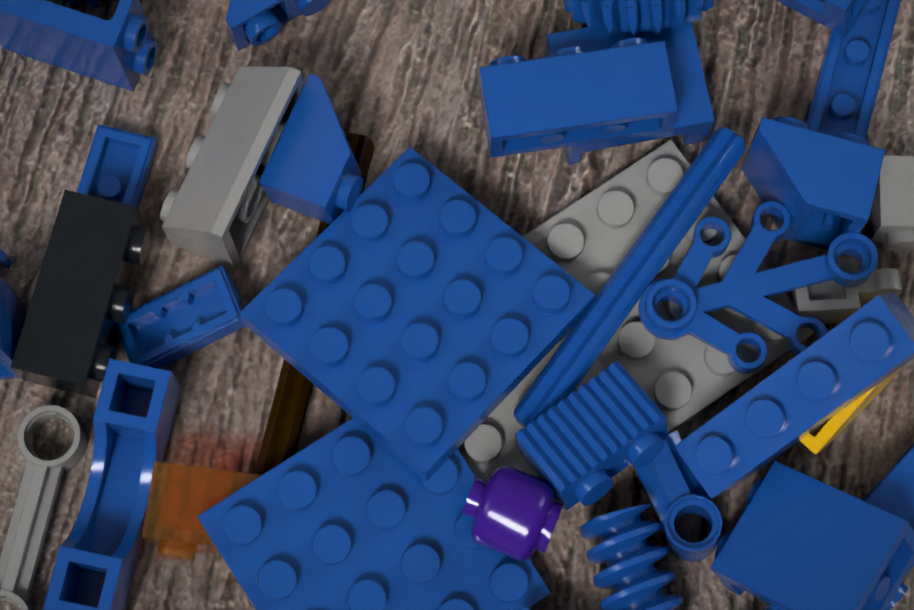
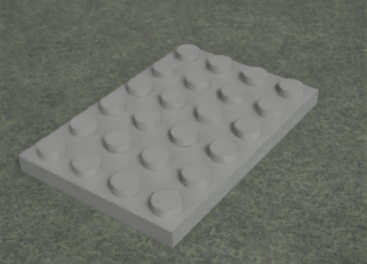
[458,140,815,503]

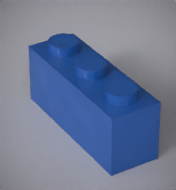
[479,38,678,158]

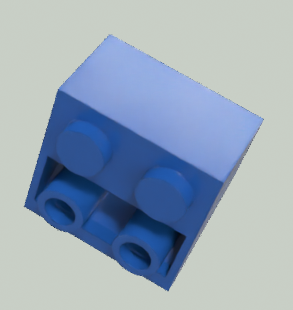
[741,117,885,250]

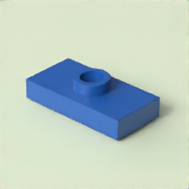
[117,266,246,369]

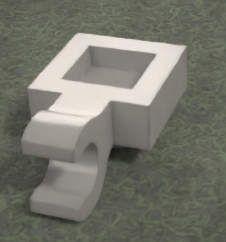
[790,258,902,324]

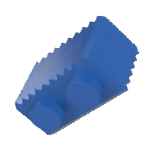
[515,361,668,511]

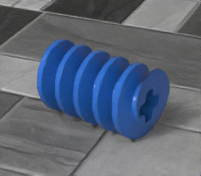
[580,504,683,610]

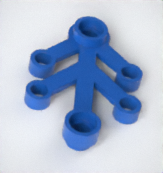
[638,201,878,374]

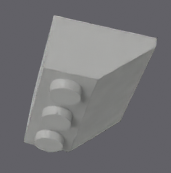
[160,66,304,271]

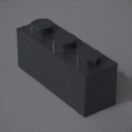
[10,190,151,398]

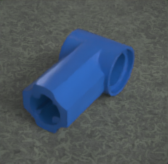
[632,431,723,562]

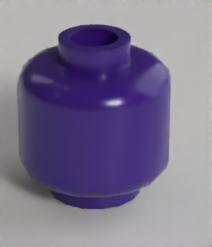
[462,465,563,561]

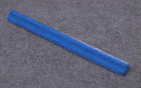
[513,127,745,428]

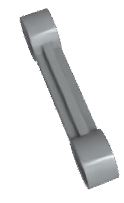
[0,405,87,610]

